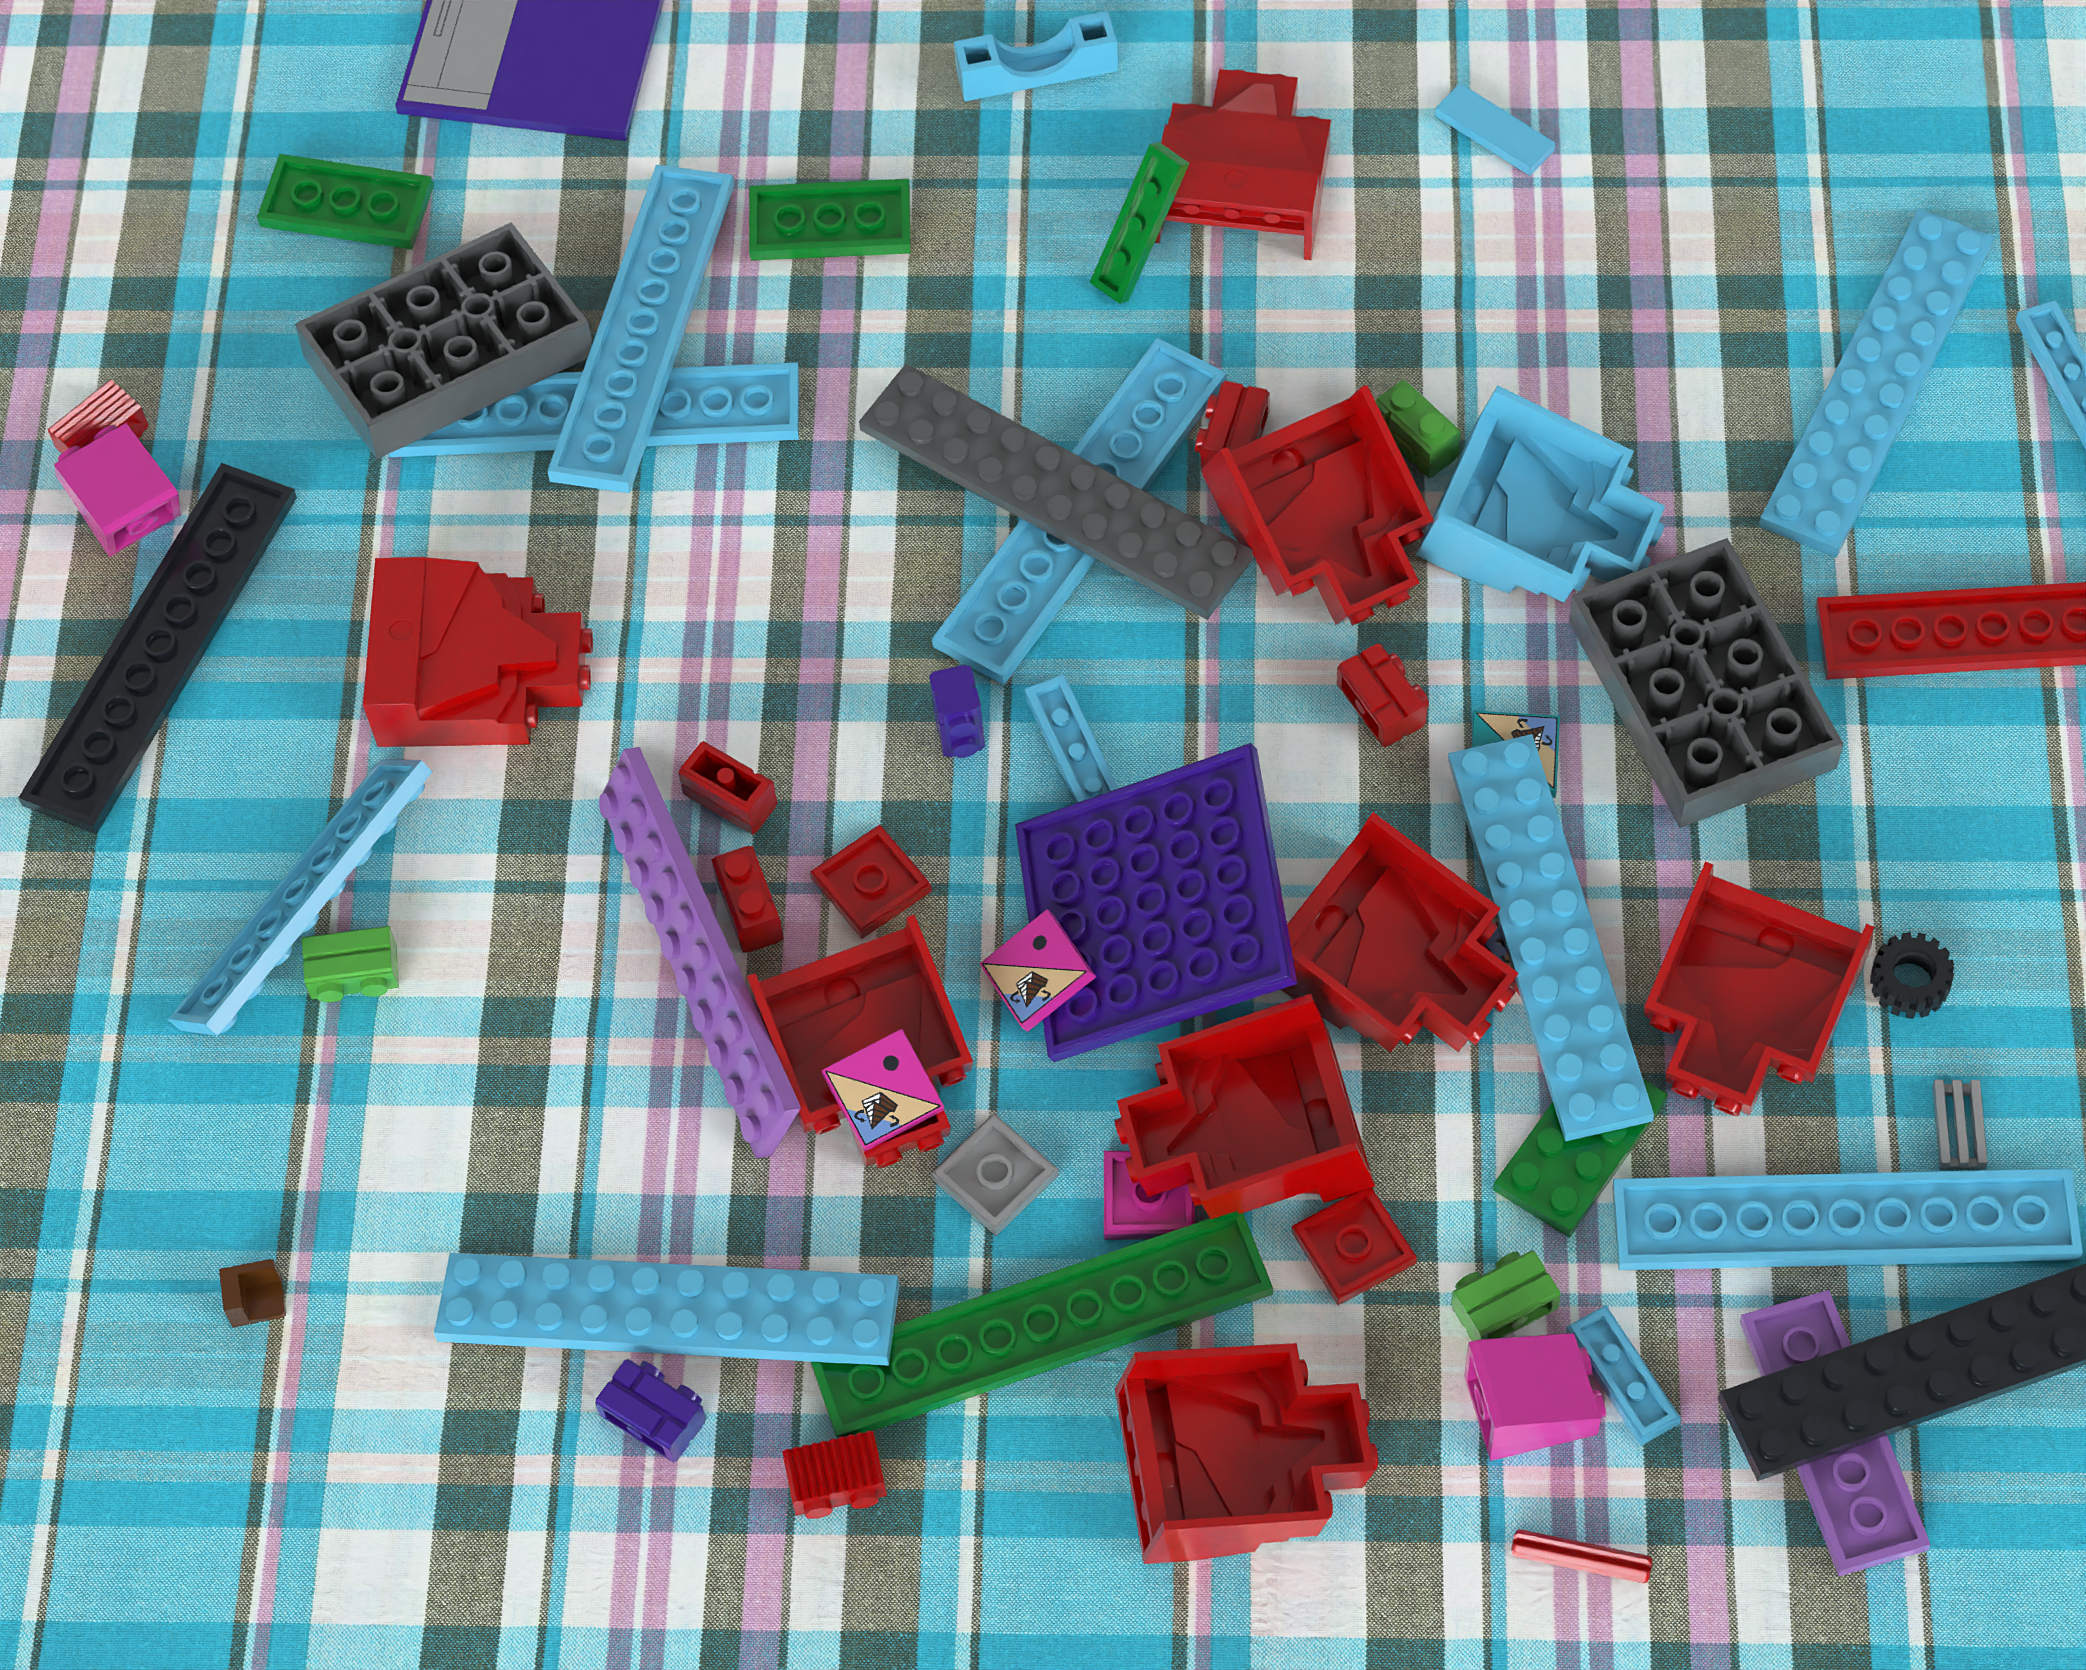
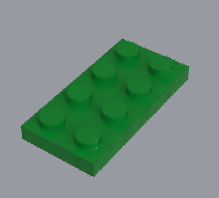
[257,154,434,250]
[749,179,911,261]
[1493,1079,1668,1238]

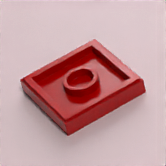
[810,824,932,939]
[1291,1188,1417,1305]

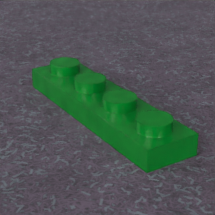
[1090,142,1190,304]

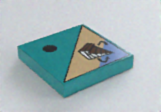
[1471,710,1560,798]

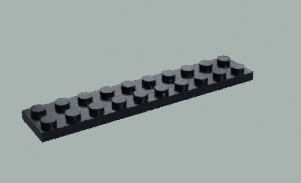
[18,463,297,834]
[1718,1264,2086,1481]

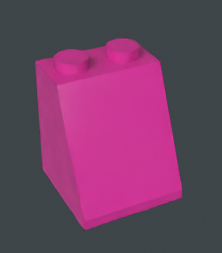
[54,423,181,557]
[1464,1333,1606,1461]

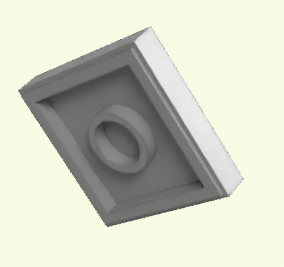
[931,1113,1059,1236]

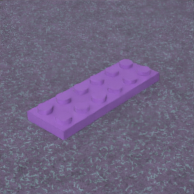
[1740,1290,1931,1577]

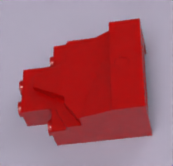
[1155,69,1331,260]
[1200,385,1434,626]
[363,557,593,747]
[1281,812,1519,1053]
[1644,861,1875,1116]
[747,914,973,1169]
[1114,994,1375,1219]
[1115,1343,1378,1564]

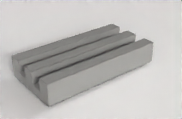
[1932,1080,1988,1169]

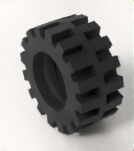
[1870,932,1954,1019]

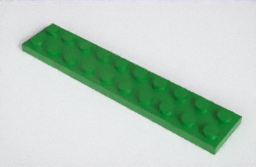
[810,1211,1273,1439]

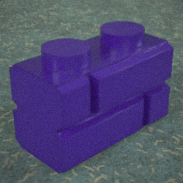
[929,665,985,758]
[595,1359,706,1463]

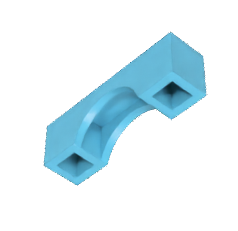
[954,11,1118,102]

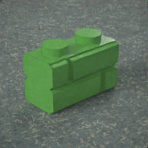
[1375,379,1461,478]
[302,926,399,1003]
[1451,1250,1561,1341]

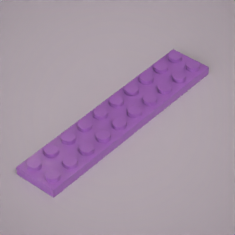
[599,747,801,1159]

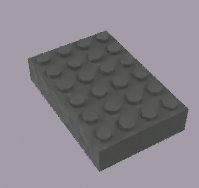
[295,222,592,459]
[1569,538,1843,828]

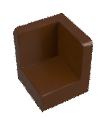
[219,1259,286,1328]

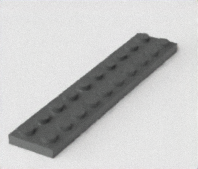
[859,363,1253,620]

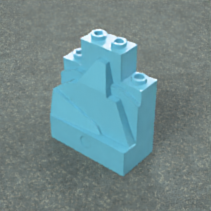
[1416,385,1665,603]

